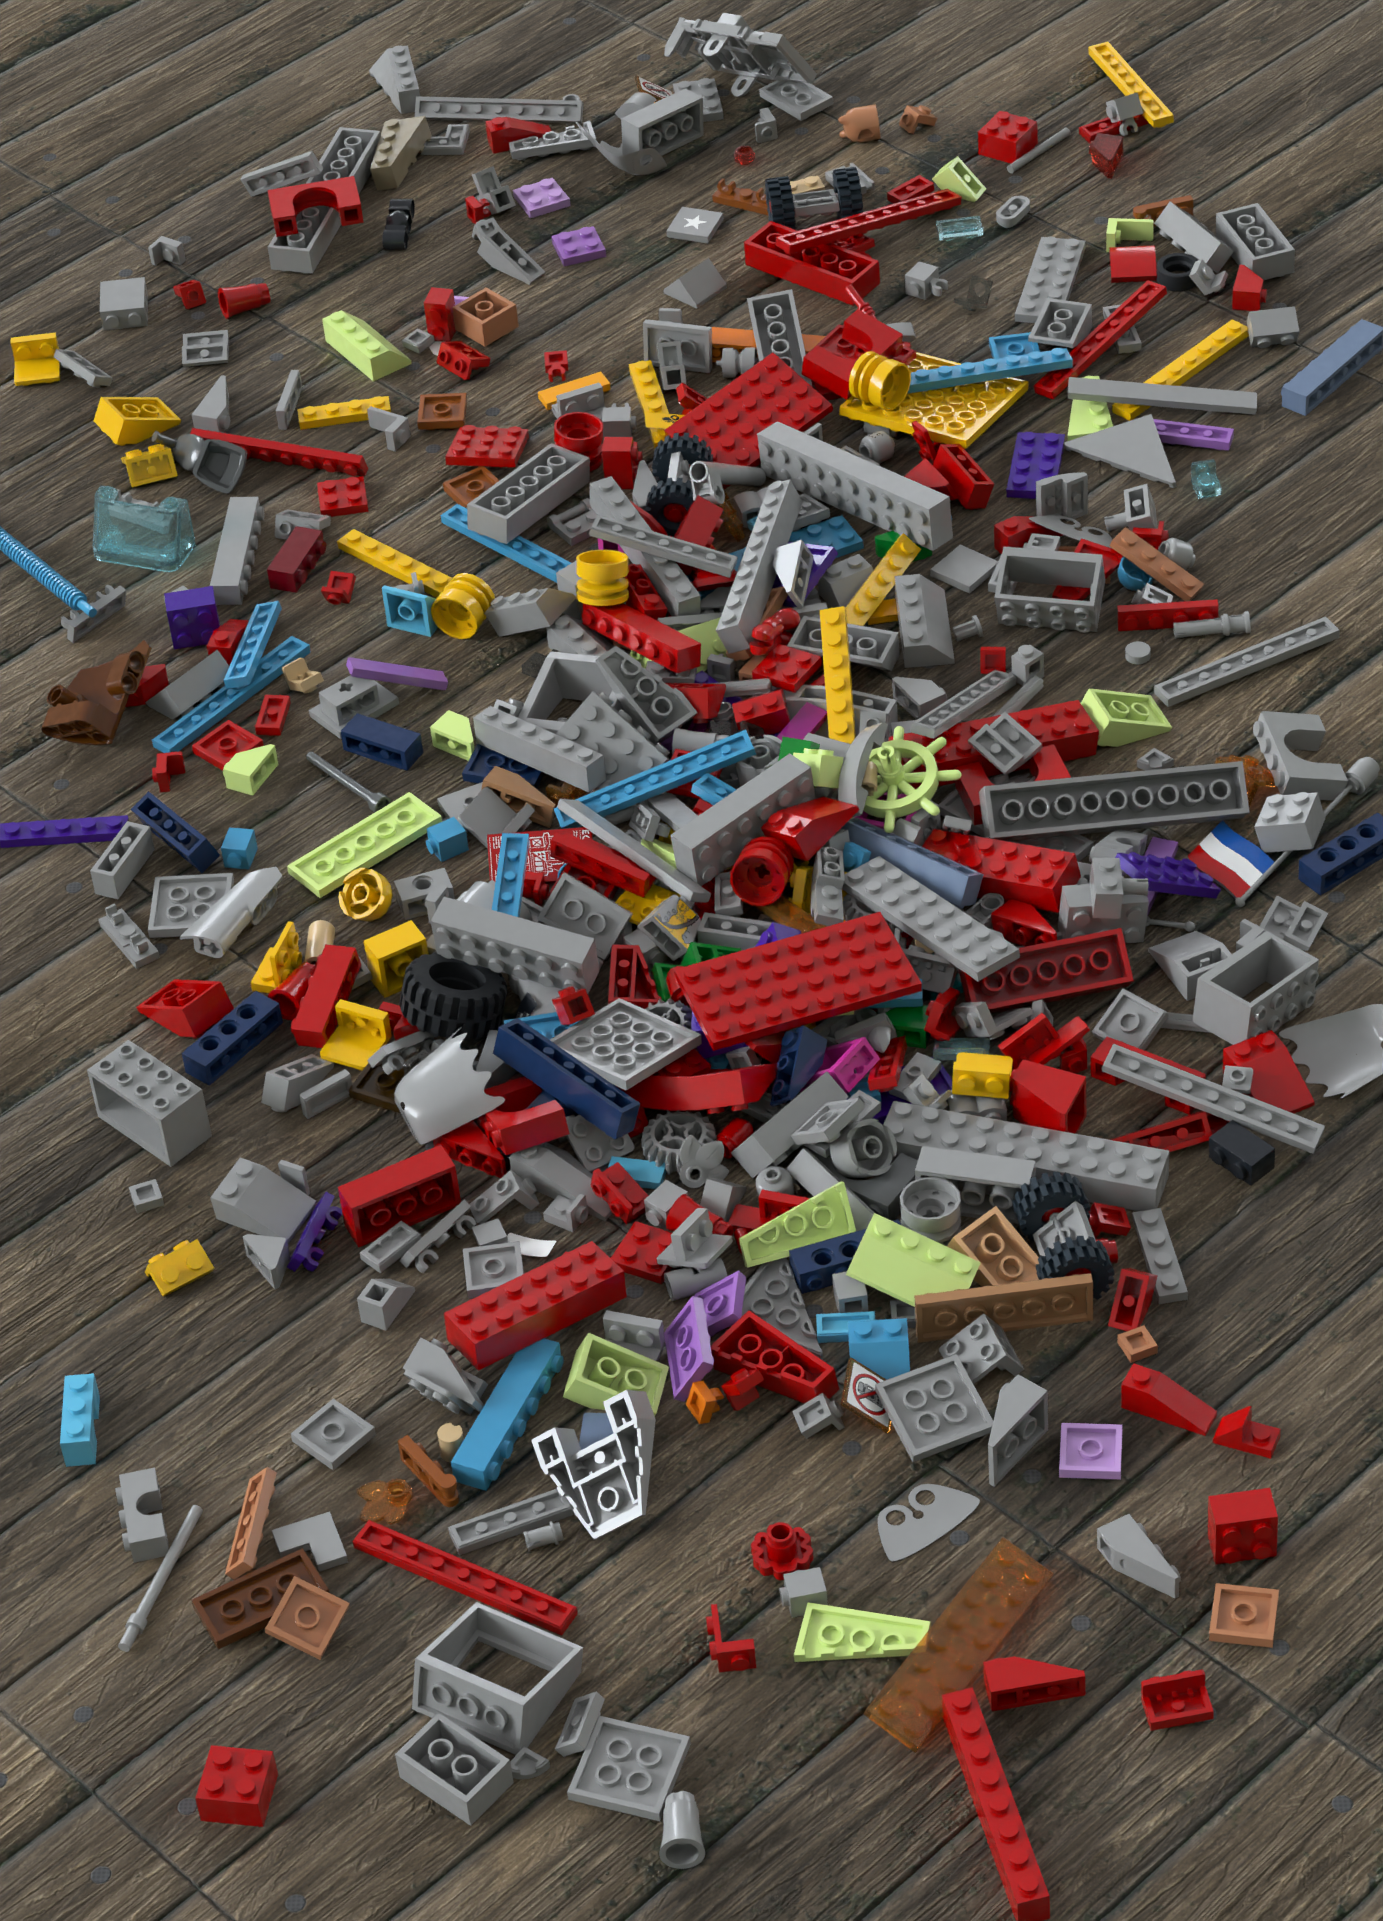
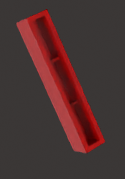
[582,603,701,673]

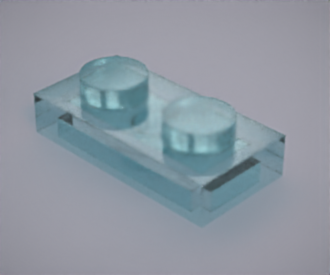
[936,216,983,241]

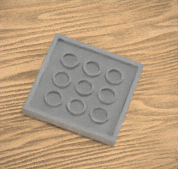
[550,998,702,1090]

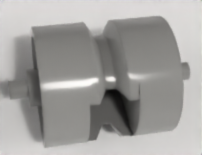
[716,347,759,378]

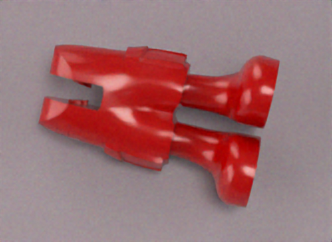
[750,608,800,656]

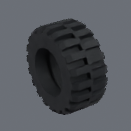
[399,952,507,1041]

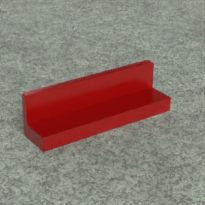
[550,832,657,898]

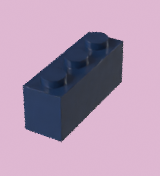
[341,713,423,771]

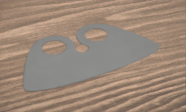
[1029,515,1113,549]
[878,1484,980,1561]

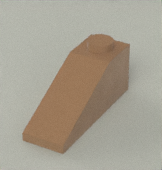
[481,766,556,828]

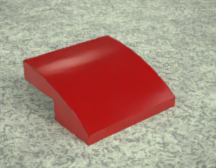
[1109,245,1157,283]

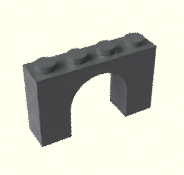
[793,1147,918,1221]

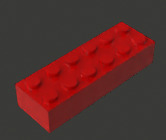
[744,221,880,306]
[922,829,1081,913]
[958,928,1134,1014]
[444,1241,627,1371]

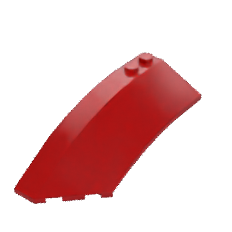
[616,1063,777,1114]

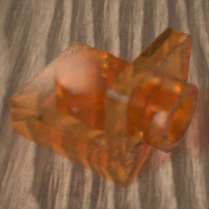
[546,782,586,808]

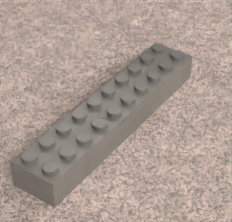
[268,127,380,274]
[757,421,953,551]
[979,761,1250,842]
[883,1101,1169,1211]

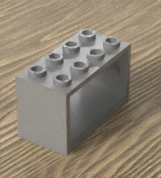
[994,547,1105,633]
[1192,931,1319,1045]
[87,1040,212,1167]

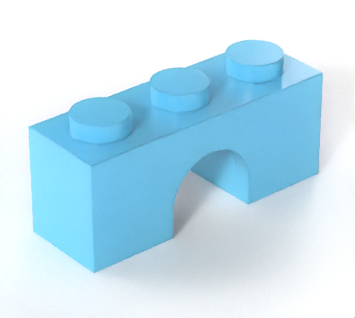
[60,1373,100,1467]

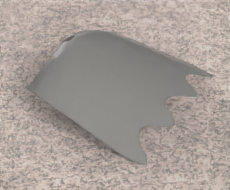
[575,121,667,175]
[1279,1004,1383,1098]
[394,1028,505,1145]

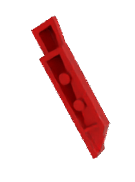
[1109,1111,1230,1152]

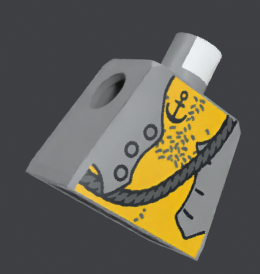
[637,894,701,961]

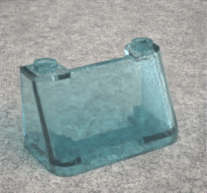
[92,485,196,572]

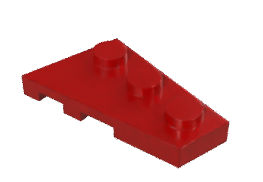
[1052,538,1123,601]

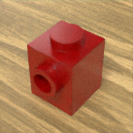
[552,986,595,1025]

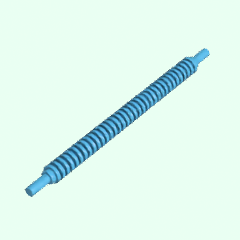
[0,526,97,618]

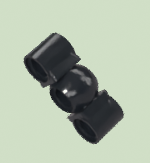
[382,199,415,250]

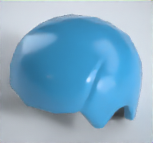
[1117,556,1154,591]

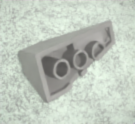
[595,646,697,745]
[509,1142,612,1221]

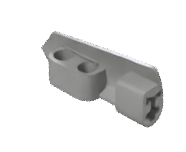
[180,867,283,958]

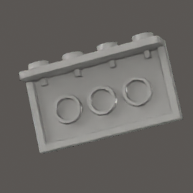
[556,691,671,784]

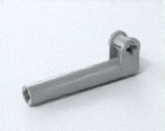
[689,461,766,505]

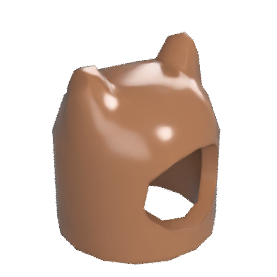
[838,104,880,142]

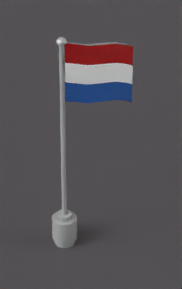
[1187,757,1380,907]

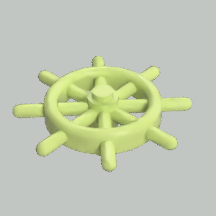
[832,726,961,833]

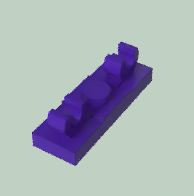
[287,1192,342,1272]

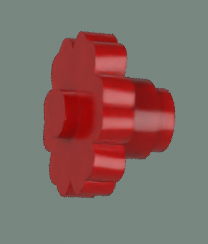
[751,1522,814,1580]

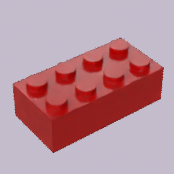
[338,1145,461,1248]

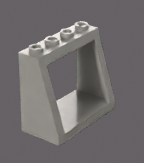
[518,651,632,734]
[412,1602,583,1755]

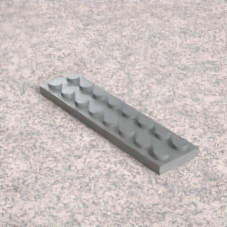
[842,856,1020,981]

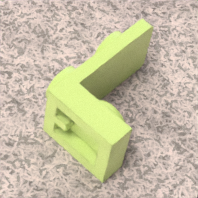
[1106,218,1154,252]

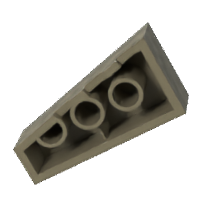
[370,116,432,191]

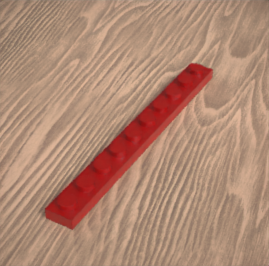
[775,189,962,254]

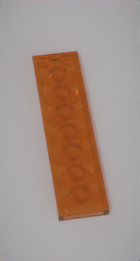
[864,1537,1054,1753]

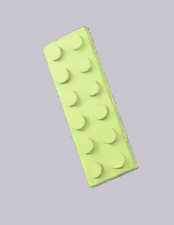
[287,792,442,898]

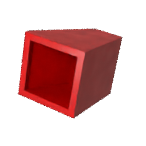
[1010,1060,1087,1134]

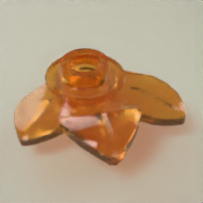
[357,1479,413,1525]

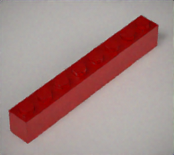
[942,1687,1050,1921]

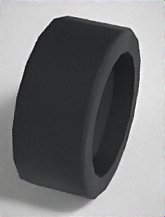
[1157,253,1198,292]

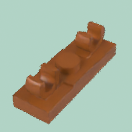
[712,178,769,216]

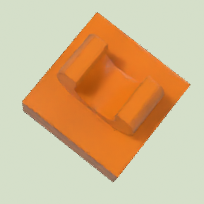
[686,1381,724,1424]

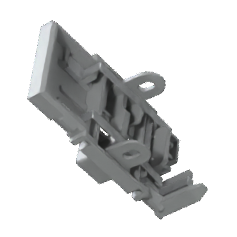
[665,13,817,97]

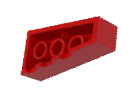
[710,1310,840,1403]

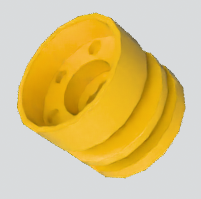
[849,351,911,411]
[576,550,629,606]
[431,573,495,639]

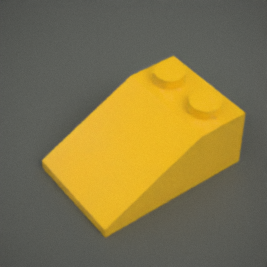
[94,397,181,446]

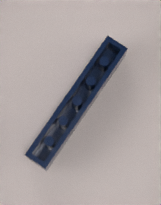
[493,1018,640,1140]

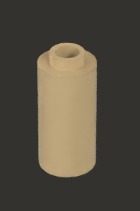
[304,920,335,965]

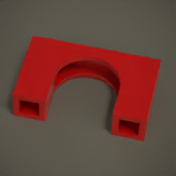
[267,176,364,237]
[801,309,903,400]
[955,745,1071,826]
[473,1077,570,1155]

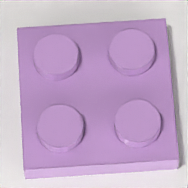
[513,178,570,218]
[1059,1423,1122,1480]

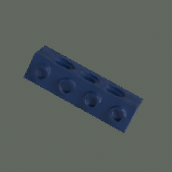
[131,791,220,873]
[1298,813,1383,896]
[182,991,283,1086]
[789,1219,901,1294]

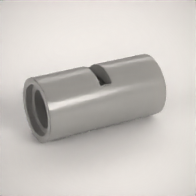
[664,1258,727,1301]

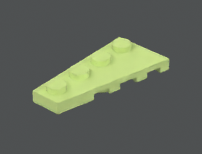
[1067,376,1113,441]
[678,617,727,674]
[739,1181,856,1268]
[794,1602,931,1662]

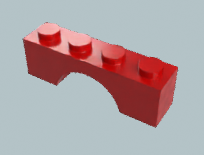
[1091,1036,1206,1115]

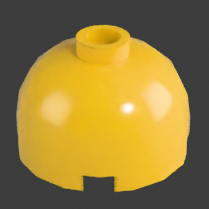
[338,868,393,922]

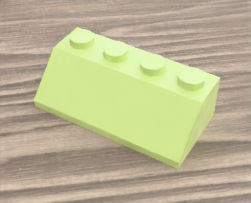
[322,310,412,381]
[846,1213,981,1307]

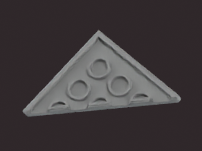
[1064,414,1177,488]
[741,1257,823,1360]

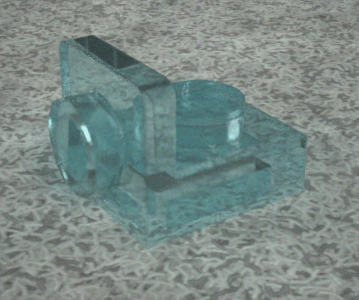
[1191,459,1222,499]

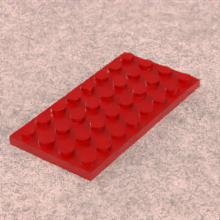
[675,912,922,1051]

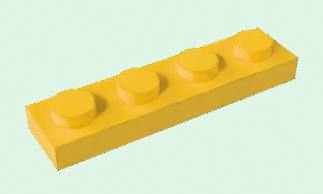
[297,396,391,430]

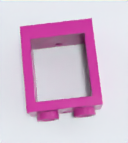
[800,1037,880,1093]

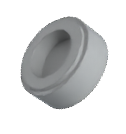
[1125,641,1151,664]

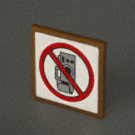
[635,75,674,103]
[841,1357,892,1434]

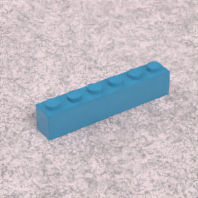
[451,1338,564,1491]

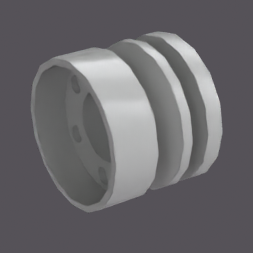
[900,1177,961,1246]

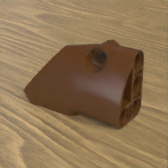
[41,640,152,745]

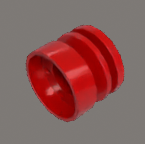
[554,412,603,472]
[730,836,794,906]

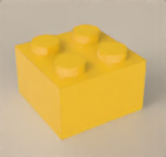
[364,920,429,998]

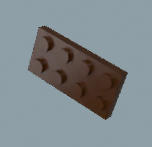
[191,1548,329,1650]

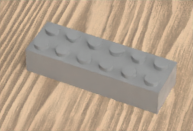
[747,289,812,386]
[467,443,590,544]
[671,754,816,886]
[431,897,599,994]

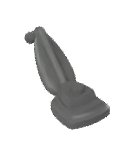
[152,431,247,494]

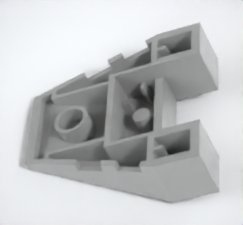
[531,1390,656,1540]

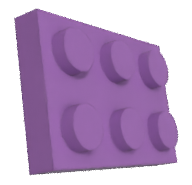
[664,1296,714,1402]

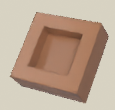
[1117,1325,1158,1363]

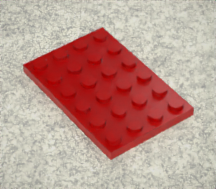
[664,352,833,489]

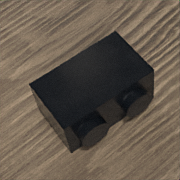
[1209,1120,1275,1186]

